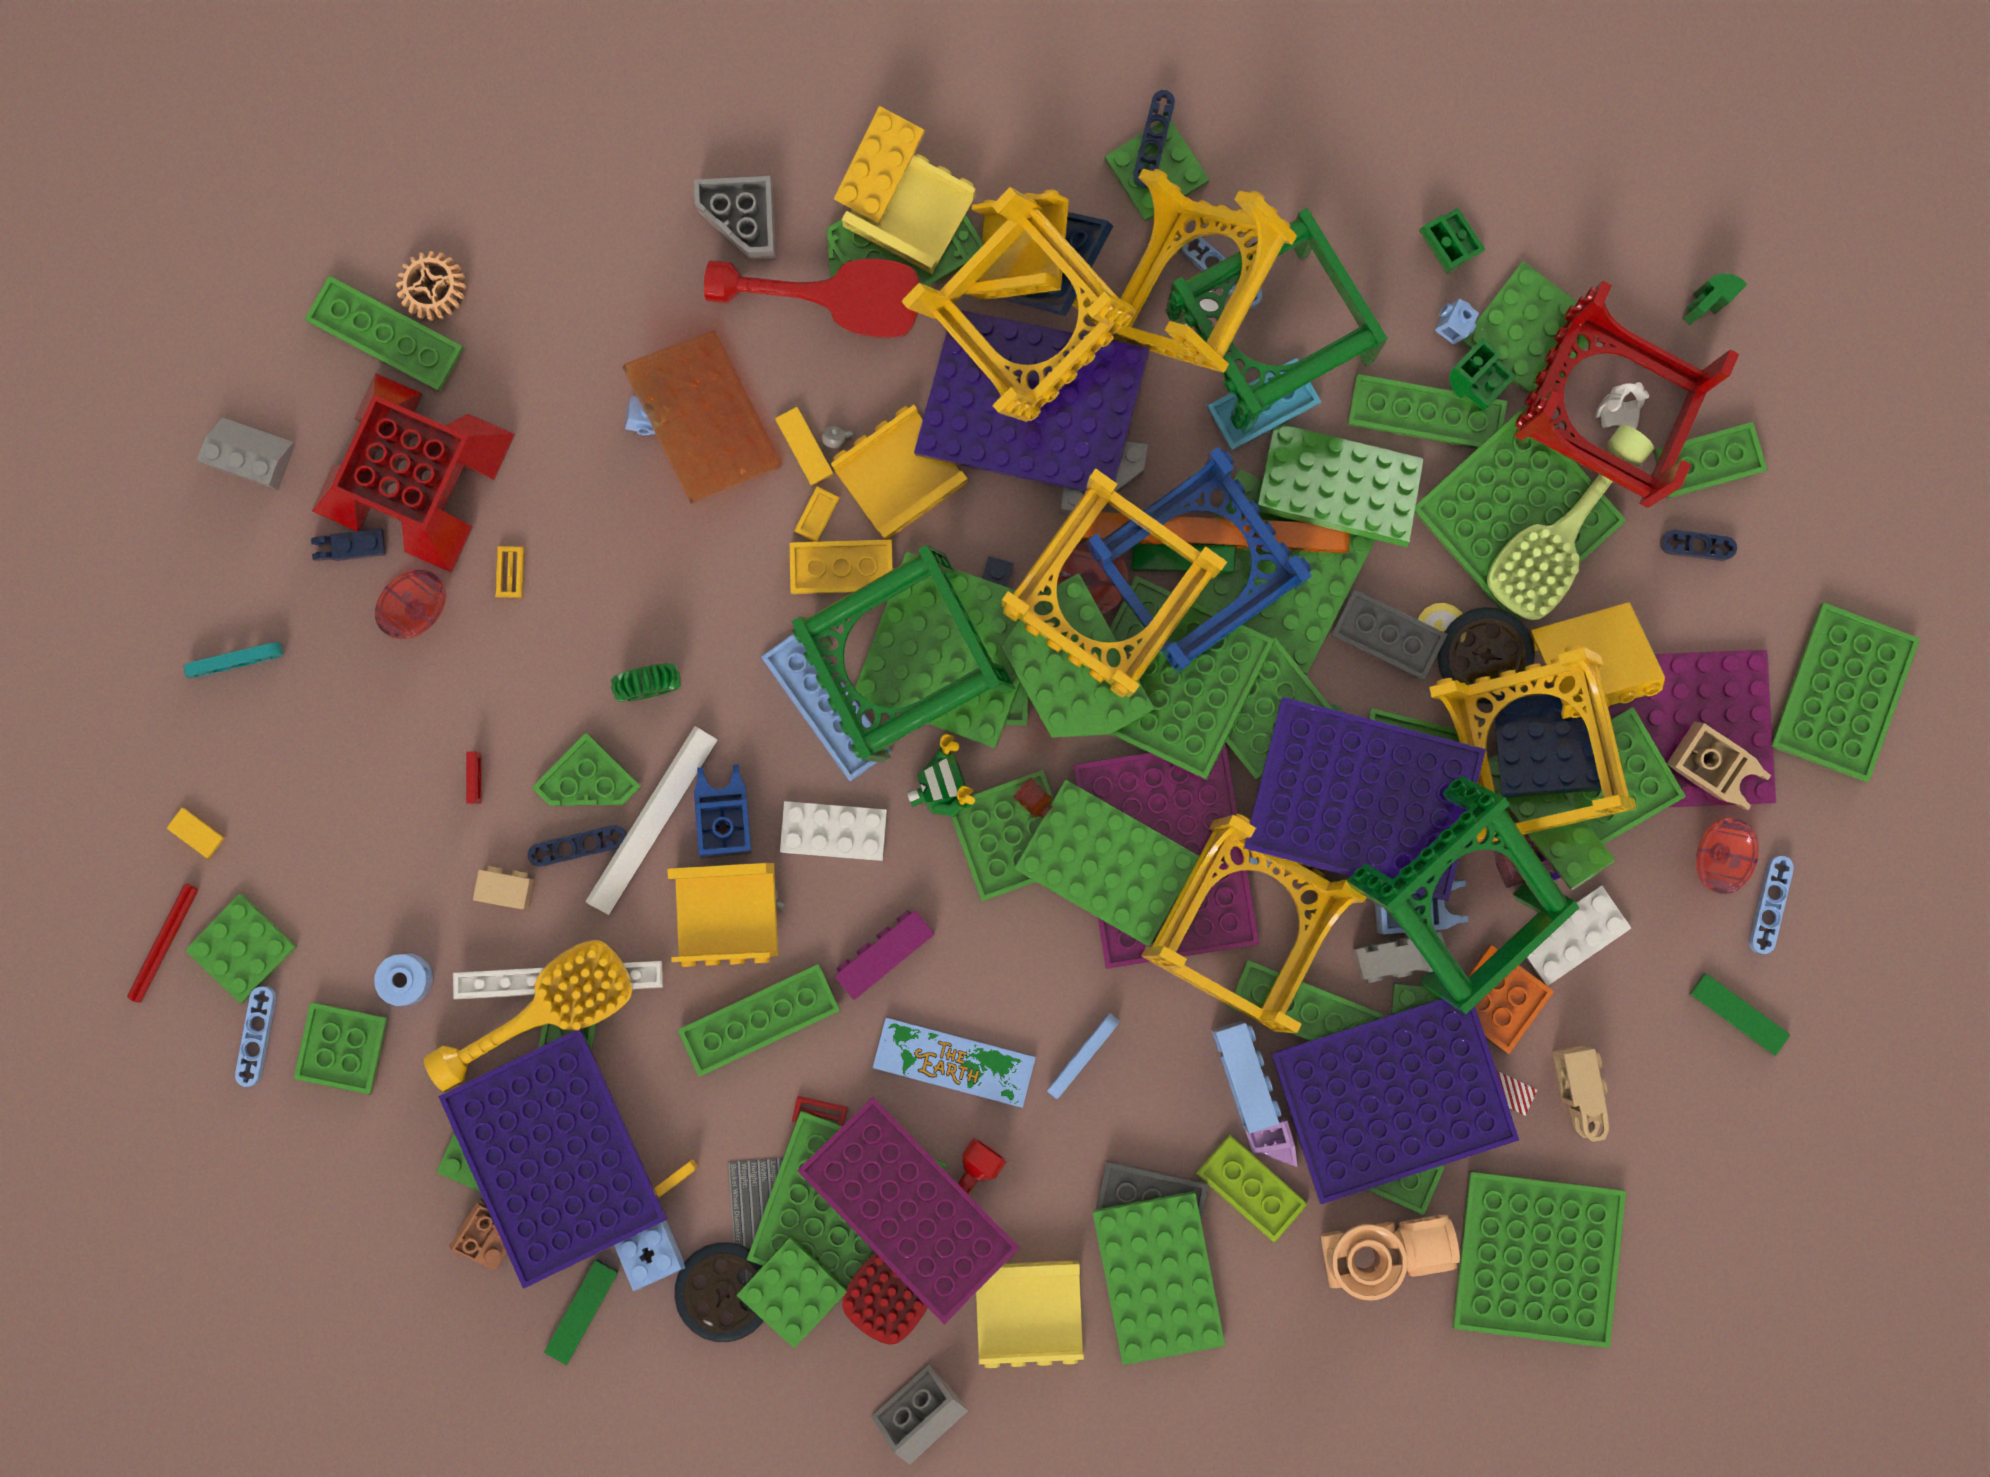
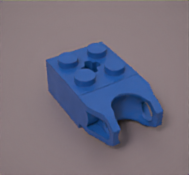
[694,764,752,859]

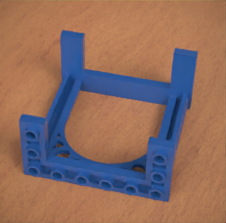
[1087,447,1312,674]

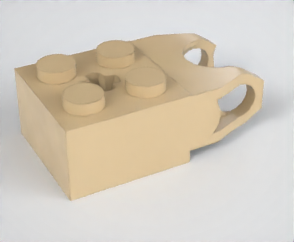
[1667,721,1771,810]
[1552,1046,1609,1142]

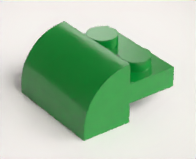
[1419,208,1486,274]
[1683,273,1748,325]
[1449,338,1517,411]

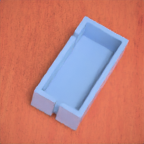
[1211,1020,1281,1134]

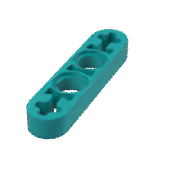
[183,642,284,679]

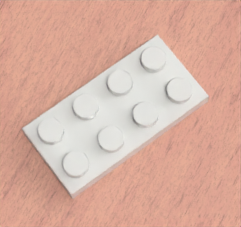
[780,801,887,861]
[1526,886,1631,986]

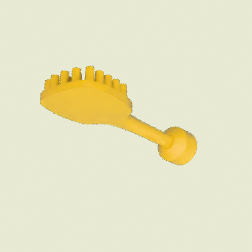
[424,940,633,1092]

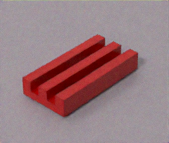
[466,751,482,804]
[792,1096,848,1125]

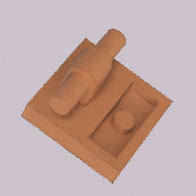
[449,1199,507,1271]

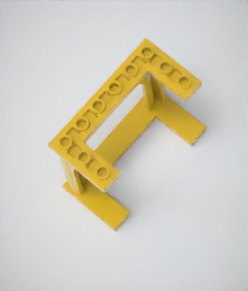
[1072,169,1297,373]
[902,187,1137,422]
[1001,469,1227,698]
[1429,645,1637,843]
[1142,814,1367,1033]

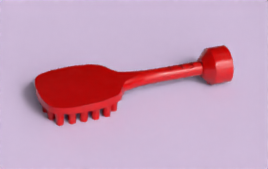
[704,259,920,338]
[842,1137,1007,1345]

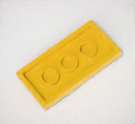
[834,106,926,223]
[789,539,893,595]

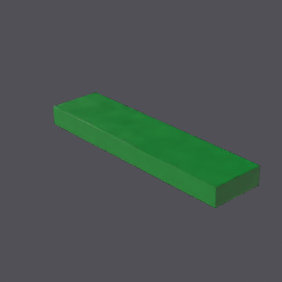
[1132,544,1236,573]
[1689,973,1790,1056]
[544,1259,619,1365]

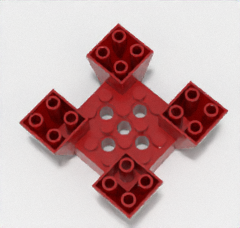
[312,373,515,573]

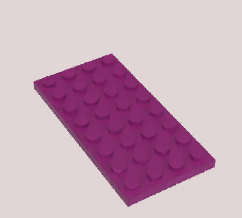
[797,1097,1020,1325]

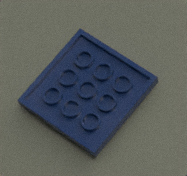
[999,212,1114,316]
[1495,694,1602,797]

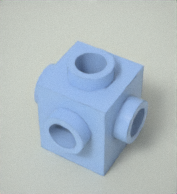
[1434,299,1479,345]
[625,396,665,435]

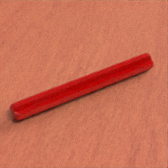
[127,884,198,1003]

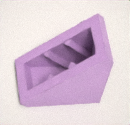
[1245,1117,1298,1167]

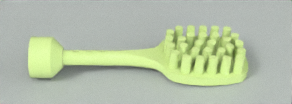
[1487,425,1654,620]

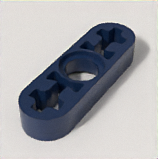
[1660,530,1737,561]

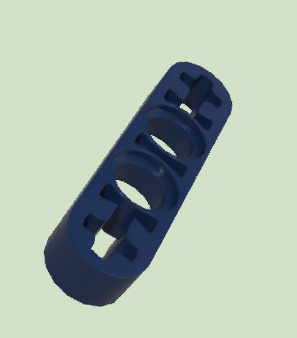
[1133,90,1175,188]
[528,825,627,867]

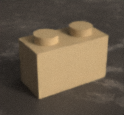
[473,866,534,910]

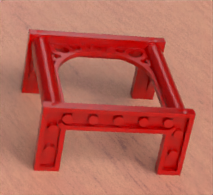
[1514,281,1739,508]

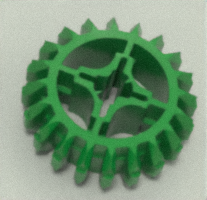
[611,663,681,702]

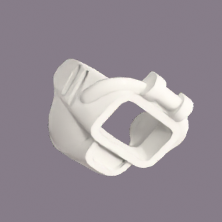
[1596,382,1649,429]

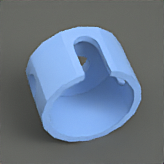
[374,954,433,1006]

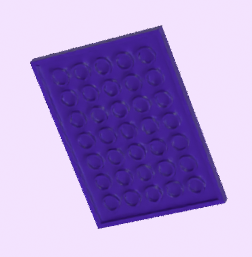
[914,310,1150,492]
[1243,697,1486,901]
[1271,998,1519,1204]
[438,1028,667,1289]

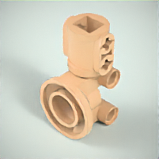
[1320,1214,1460,1300]

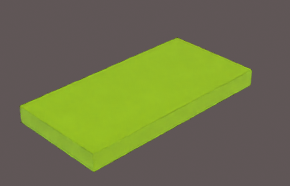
[1195,1134,1308,1243]

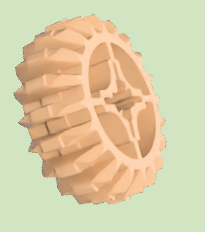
[396,251,466,321]

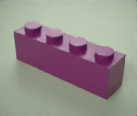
[834,910,935,1000]

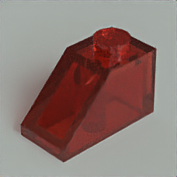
[1012,777,1053,819]

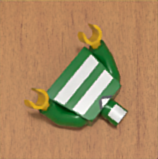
[907,734,975,817]

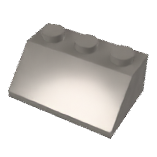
[197,417,295,490]
[871,1364,968,1464]

